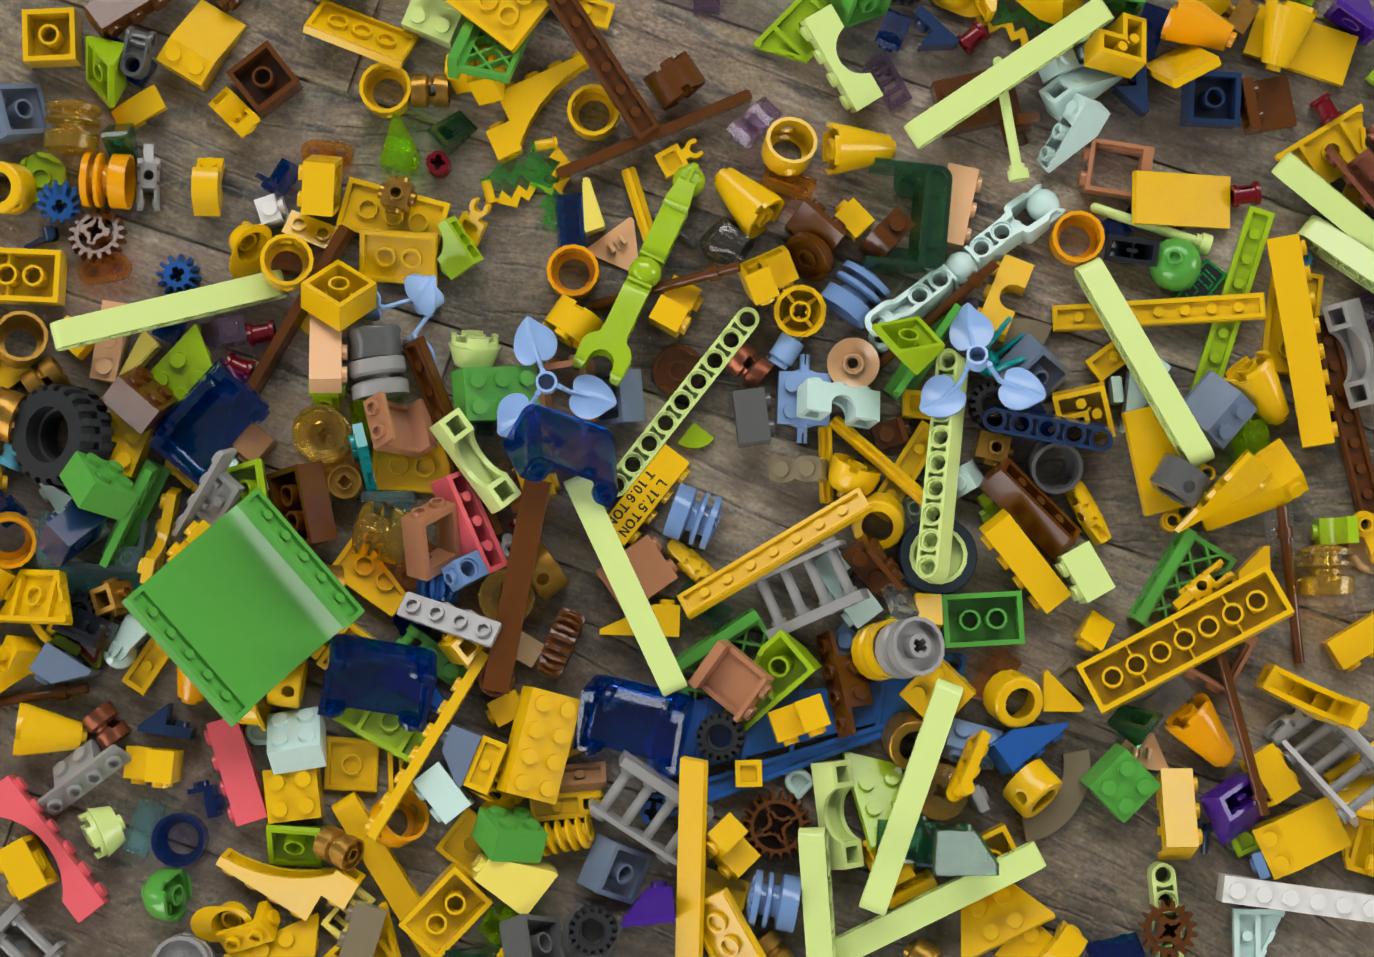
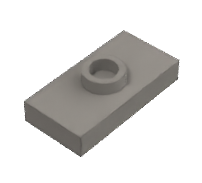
[968,782,990,813]

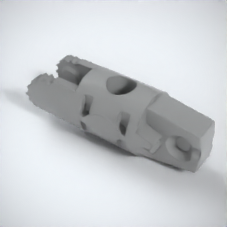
[136,144,161,211]
[1263,706,1314,746]

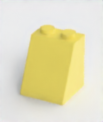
[471,852,558,914]

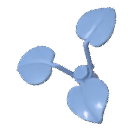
[364,274,444,367]
[919,303,1046,418]
[497,316,617,438]

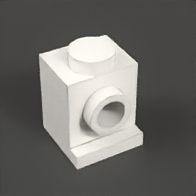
[254,193,289,229]

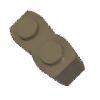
[769,455,829,484]

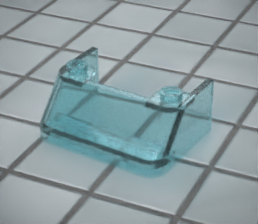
[36,510,155,594]

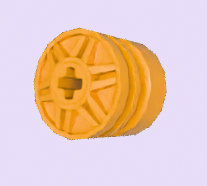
[78,152,136,210]

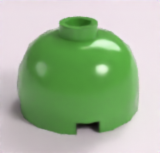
[1149,238,1202,292]
[141,867,192,922]

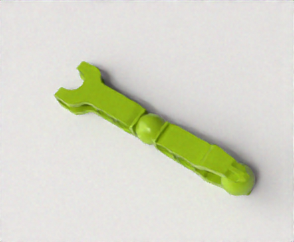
[573,162,706,386]

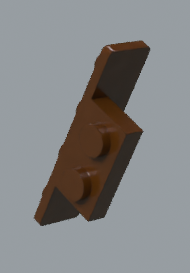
[816,630,873,739]

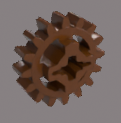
[68,208,128,264]
[1138,900,1198,957]

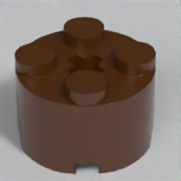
[643,51,706,111]

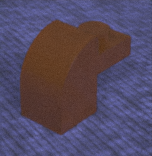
[859,206,915,267]

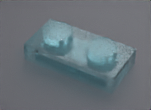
[361,491,417,509]
[121,798,166,858]

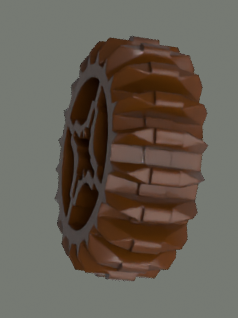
[536,607,585,679]
[741,790,812,862]

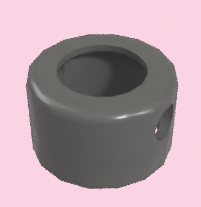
[348,324,403,362]
[1025,440,1083,494]
[1149,453,1211,508]

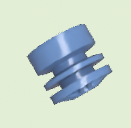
[821,260,890,329]
[662,483,723,550]
[746,869,801,933]

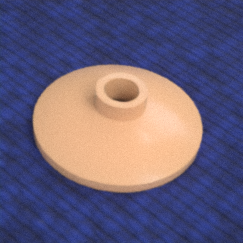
[827,337,880,387]

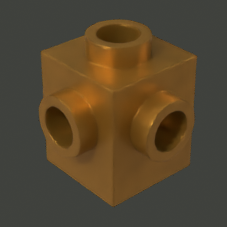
[377,175,418,215]
[972,430,1015,467]
[89,577,134,618]

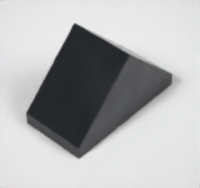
[1103,234,1161,268]

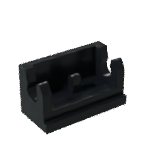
[51,605,119,652]

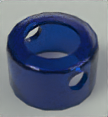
[151,812,209,867]

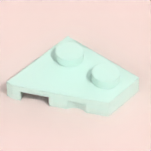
[1232,908,1285,957]

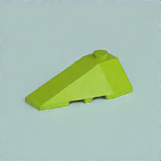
[724,629,822,732]

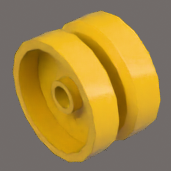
[851,619,897,681]

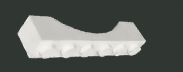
[1215,873,1374,923]

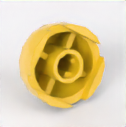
[774,284,826,337]
[828,453,882,498]

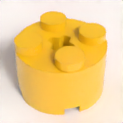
[542,294,604,350]

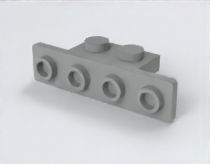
[172,448,245,538]
[397,591,502,648]
[36,739,131,816]

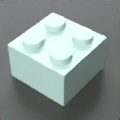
[267,706,327,775]
[413,760,476,825]

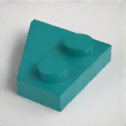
[349,422,377,492]

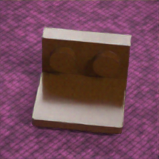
[1240,75,1297,136]
[840,533,904,595]

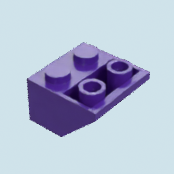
[1199,772,1267,845]

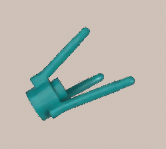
[980,316,1026,377]

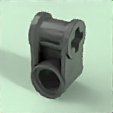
[120,26,157,79]

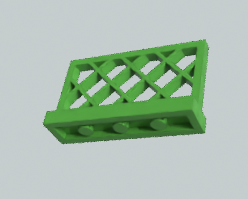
[447,18,534,84]
[883,303,962,405]
[99,459,172,568]
[1126,528,1237,628]
[675,606,769,701]

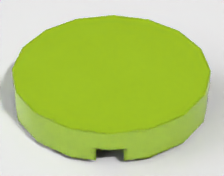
[19,152,69,204]

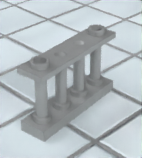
[746,537,870,639]
[1281,722,1374,828]
[588,750,714,866]
[0,900,67,957]

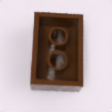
[930,69,1021,138]
[266,461,338,548]

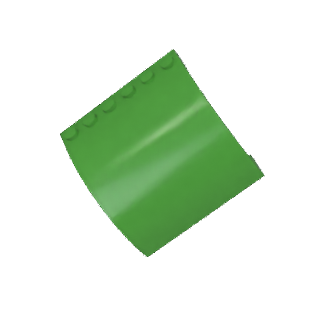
[121,487,365,727]

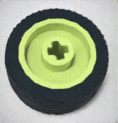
[896,516,977,595]

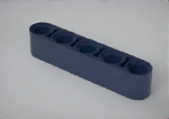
[983,404,1113,451]

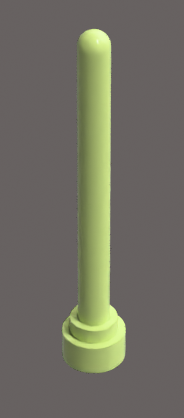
[993,56,1030,183]
[1090,203,1214,256]

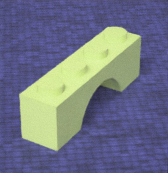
[800,4,884,113]
[429,407,522,514]
[811,759,865,870]

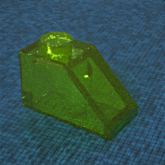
[379,113,421,176]

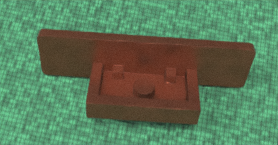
[1324,144,1374,209]

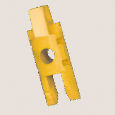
[1064,480,1111,546]
[665,539,715,584]
[1172,558,1236,612]

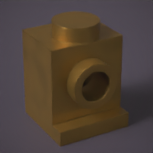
[1223,0,1260,41]

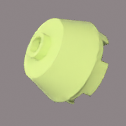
[448,330,501,368]
[77,806,126,859]

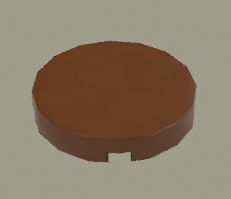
[786,232,834,281]
[652,345,703,397]

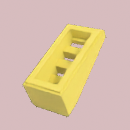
[582,177,606,236]
[118,331,163,376]
[320,886,376,941]

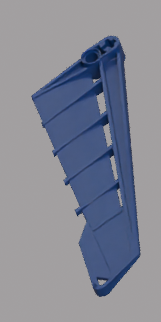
[640,653,967,824]

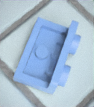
[941,718,1003,770]

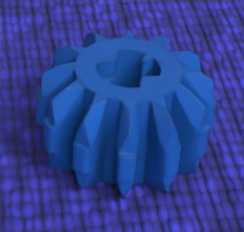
[36,179,81,225]
[156,254,202,295]
[416,574,461,603]

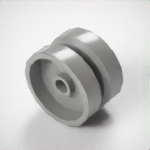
[347,355,410,402]
[875,616,945,679]
[152,932,216,957]

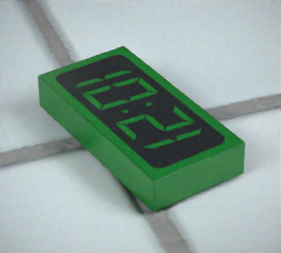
[1174,258,1227,298]

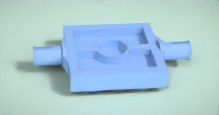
[776,354,831,444]

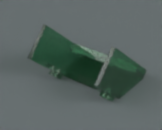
[860,158,953,275]
[876,815,1000,876]

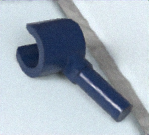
[24,225,59,249]
[1197,815,1214,854]

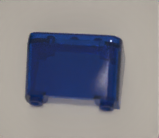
[149,358,270,485]
[503,404,618,508]
[317,634,437,732]
[573,675,695,775]

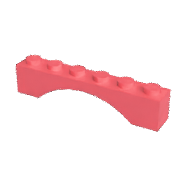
[0,774,110,923]

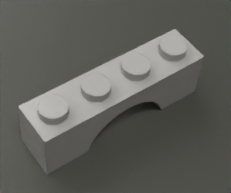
[1322,297,1374,409]

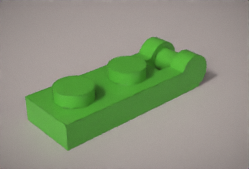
[394,623,467,686]

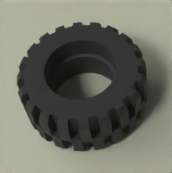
[11,384,114,486]

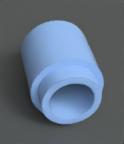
[768,332,804,371]

